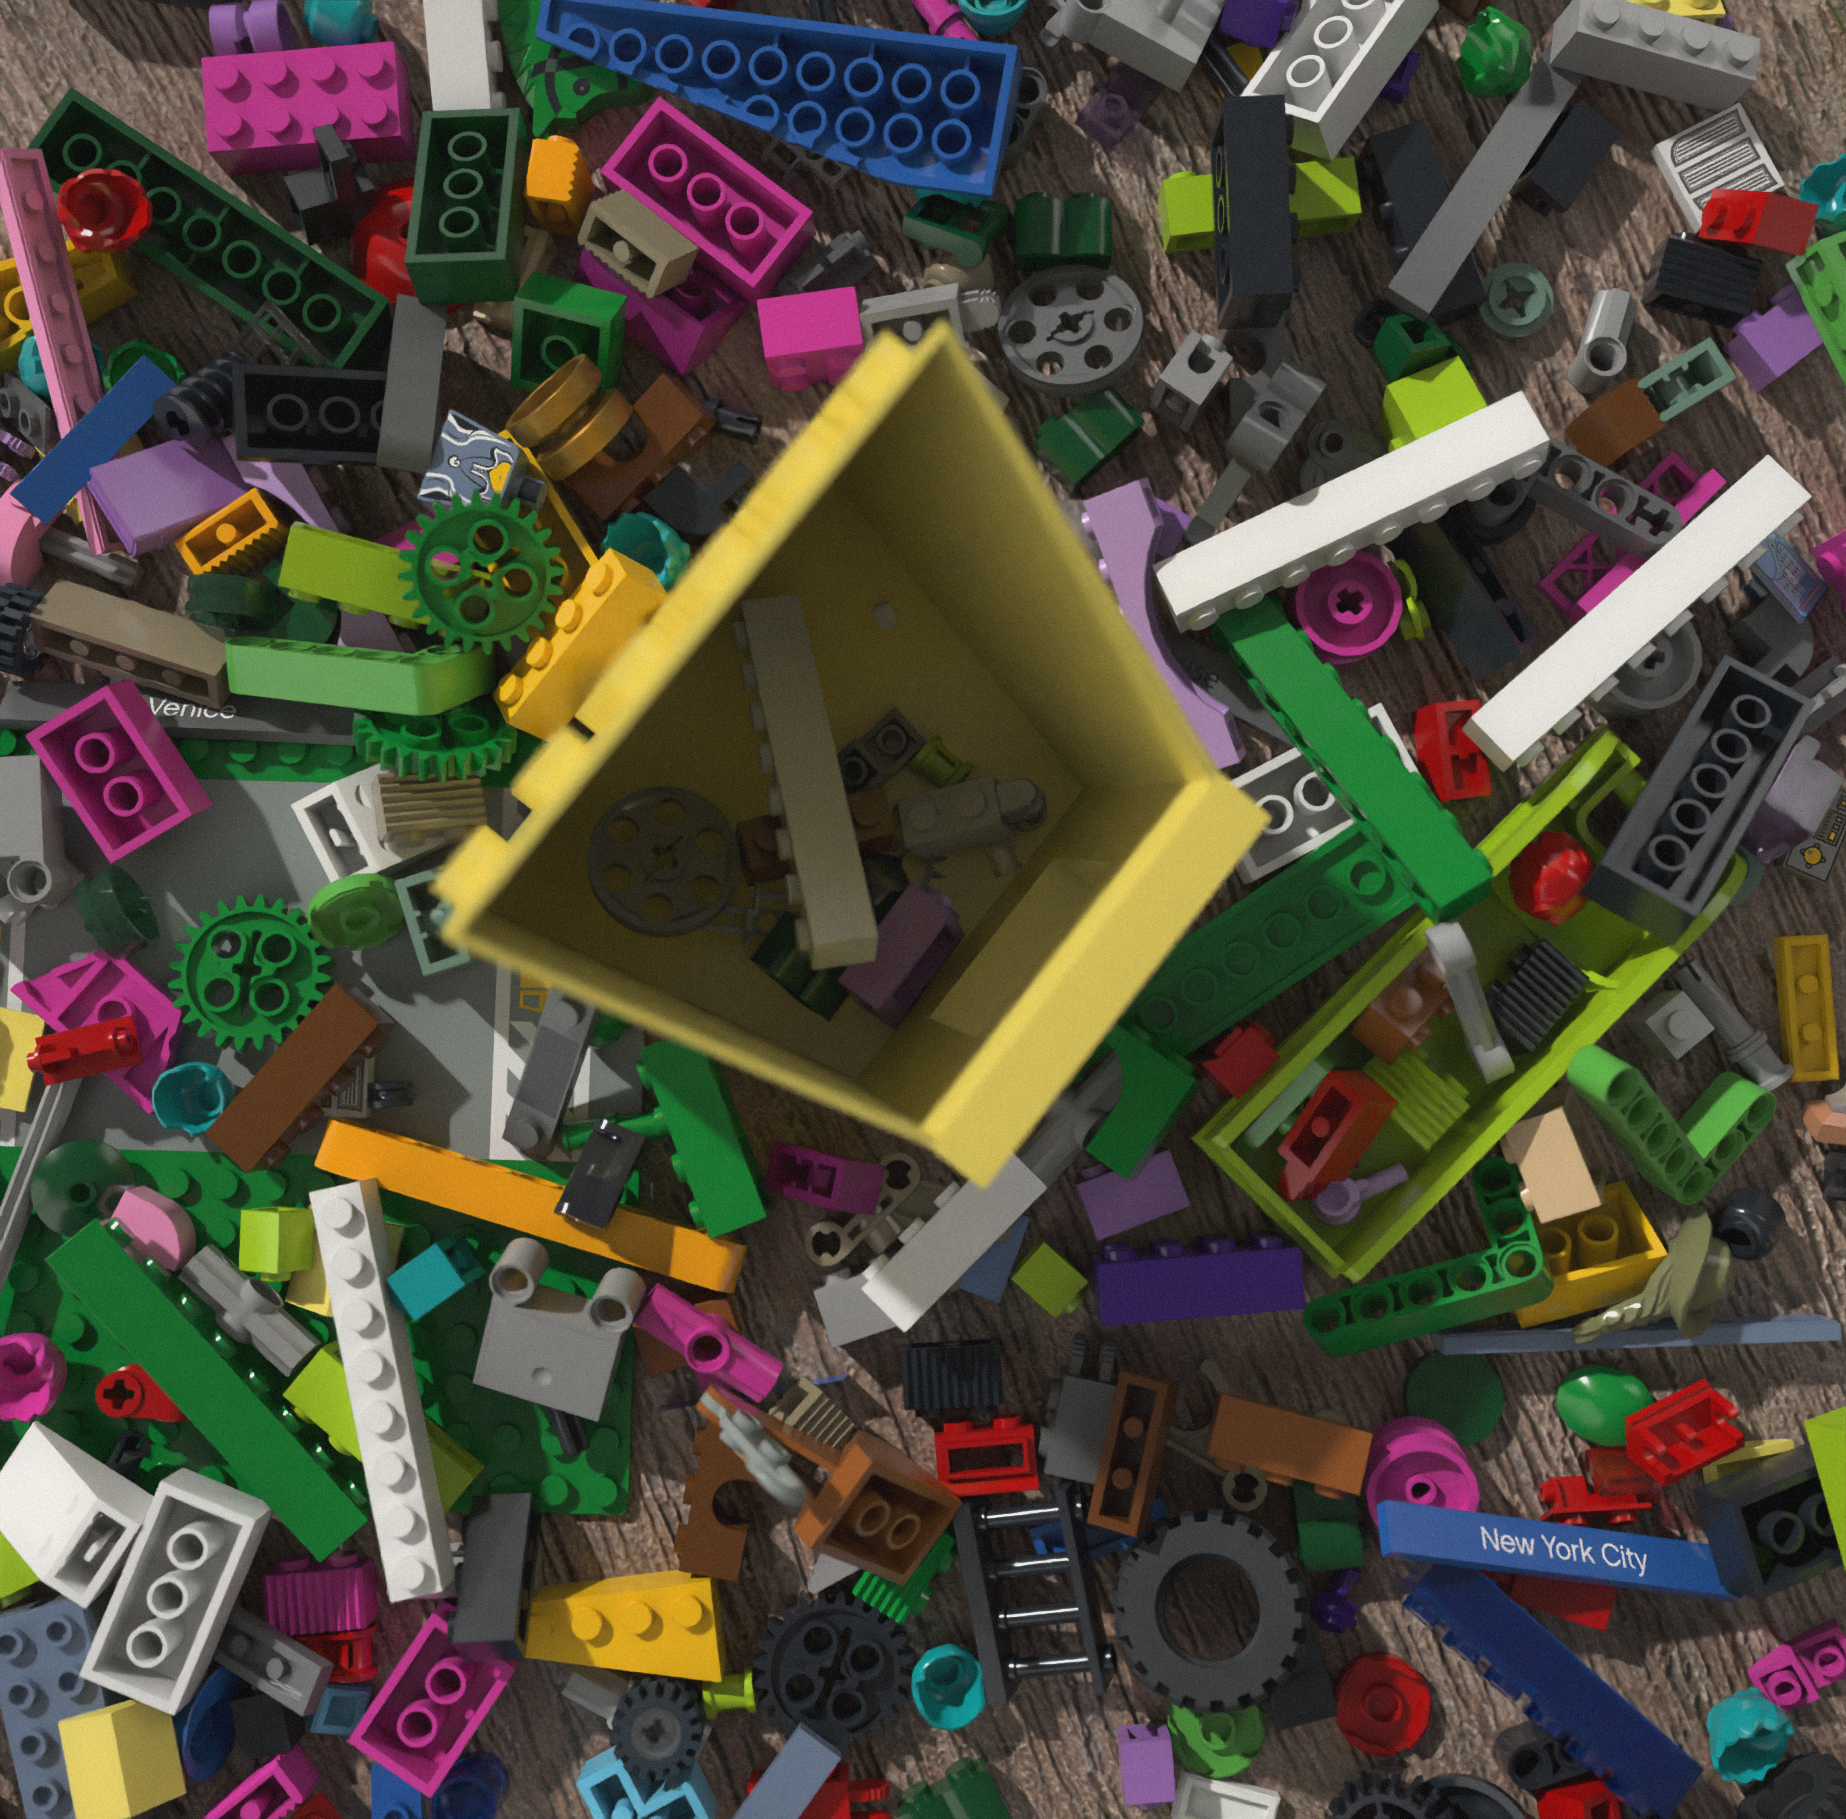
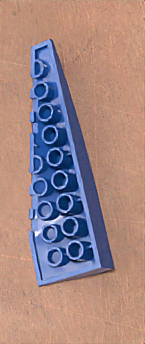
[535,0,1024,199]

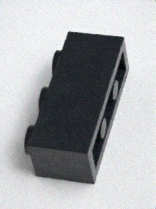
[447,1492,542,1662]

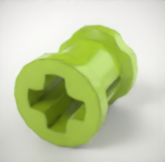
[909,734,974,788]
[702,1666,759,1720]

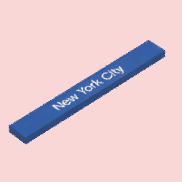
[1376,1500,1743,1602]

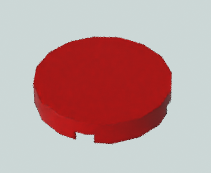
[1332,1651,1432,1757]

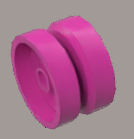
[1284,550,1403,668]
[1362,1416,1480,1527]

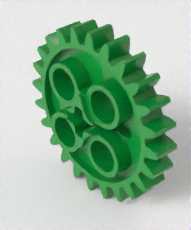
[398,488,565,655]
[352,695,517,782]
[168,894,335,1054]

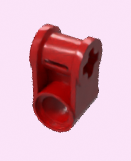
[95,1363,190,1422]
[289,1620,378,1683]

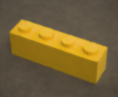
[492,547,669,742]

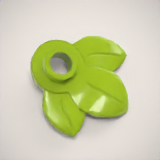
[1387,559,1431,642]

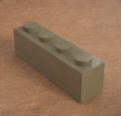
[29,578,239,710]

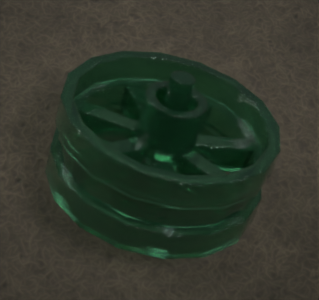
[185,568,280,637]
[75,866,160,960]

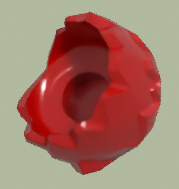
[57,168,153,254]
[1508,830,1596,927]

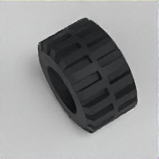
[1735,1752,1846,1819]

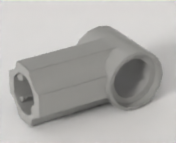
[1568,288,1638,394]

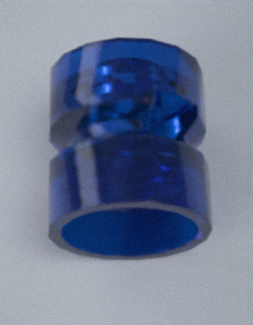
[430,1750,510,1819]

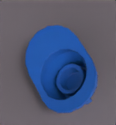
[172,1666,243,1782]

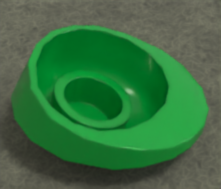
[1556,1363,1654,1446]

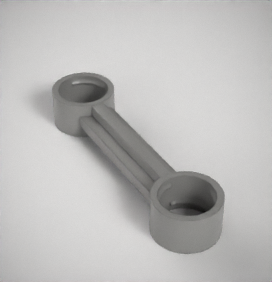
[1424,918,1515,1084]

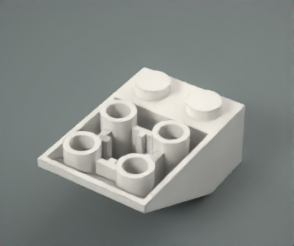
[291,764,449,883]
[0,1421,154,1609]

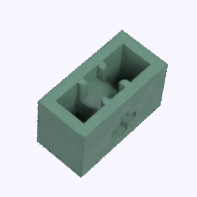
[1637,337,1737,426]
[394,866,484,977]

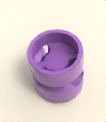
[209,0,296,56]

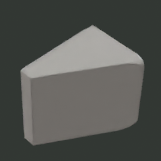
[807,1553,860,1594]

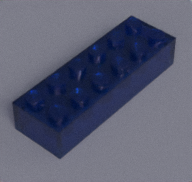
[1396,1561,1705,1819]

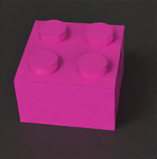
[757,286,864,392]

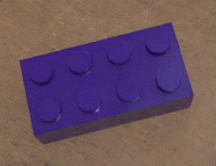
[1089,1230,1306,1326]

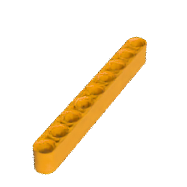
[314,1116,748,1294]

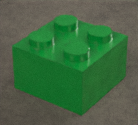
[510,272,628,393]

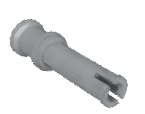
[1669,957,1795,1092]

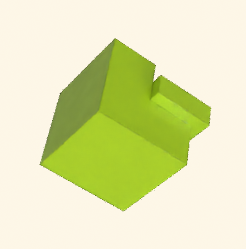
[1378,355,1488,453]

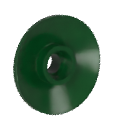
[31,1140,137,1237]

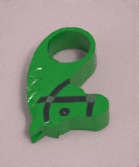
[497,0,656,140]

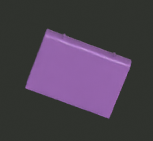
[87,437,251,557]

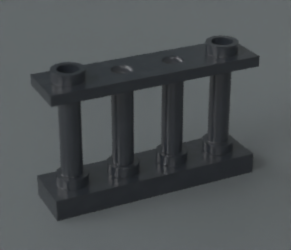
[952,1479,1118,1706]

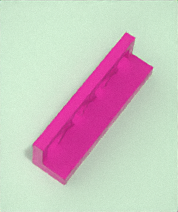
[1535,450,1727,625]

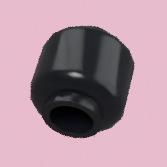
[1711,1187,1787,1261]

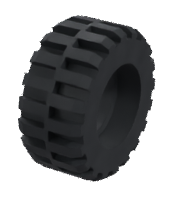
[1112,1509,1310,1715]

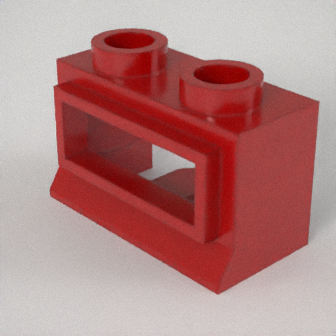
[1189,1021,1281,1100]
[934,1413,1039,1497]

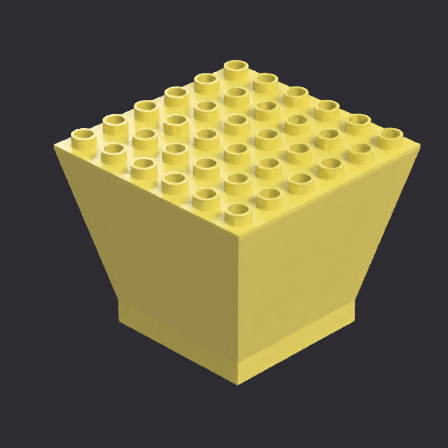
[430,321,1272,1190]

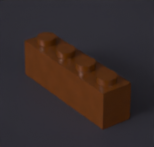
[204,983,395,1173]

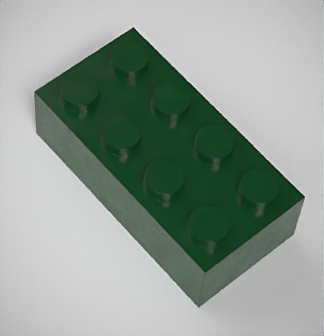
[404,108,531,304]

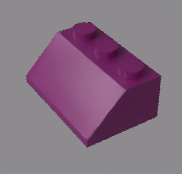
[572,247,749,376]

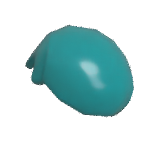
[152,1061,235,1137]
[911,1644,987,1731]

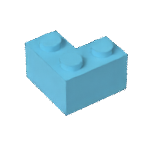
[576,1745,719,1819]

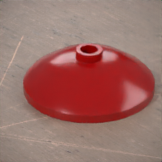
[349,177,466,314]

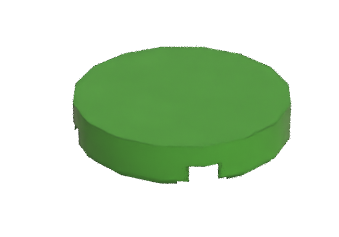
[306,873,405,951]
[1165,1703,1265,1779]

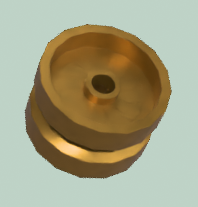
[505,353,633,481]

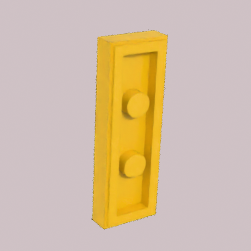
[1773,934,1840,1082]

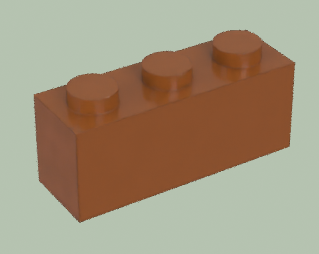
[1205,1390,1373,1500]

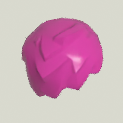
[0,1333,68,1423]

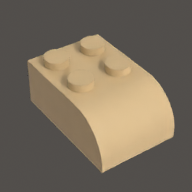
[1499,1083,1608,1224]

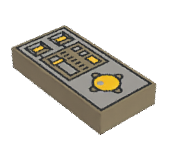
[1775,778,1846,886]

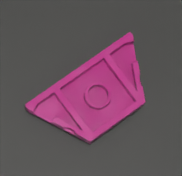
[10,946,189,1115]

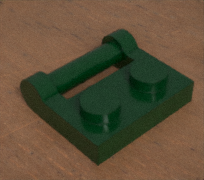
[901,194,1013,268]

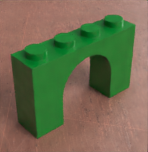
[1085,1021,1203,1181]

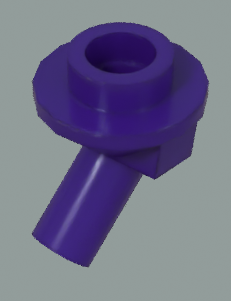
[1309,1567,1362,1634]

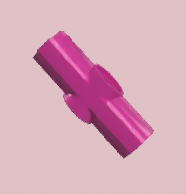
[633,1283,783,1403]

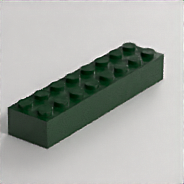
[27,87,395,371]

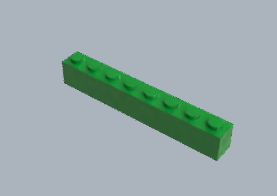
[1208,593,1494,926]
[45,1213,370,1562]

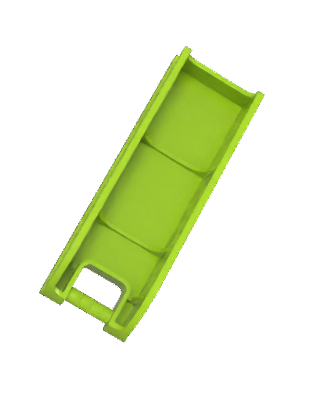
[1188,723,1748,1283]

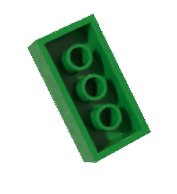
[636,1037,774,1239]

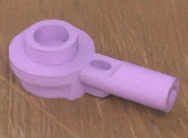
[1311,1162,1409,1227]

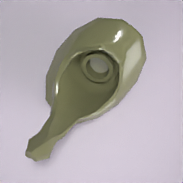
[1571,1206,1735,1344]

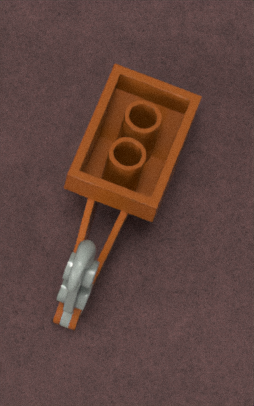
[696,1383,963,1586]

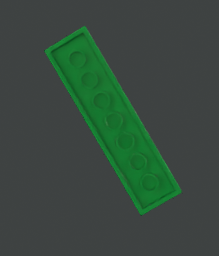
[1115,788,1473,1058]

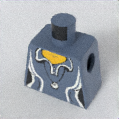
[417,410,548,512]

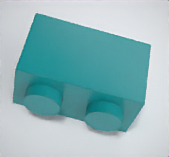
[385,1233,487,1321]

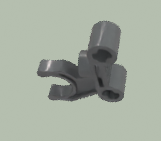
[1181,357,1327,546]

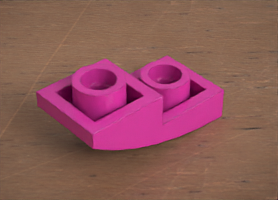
[1747,1618,1846,1713]

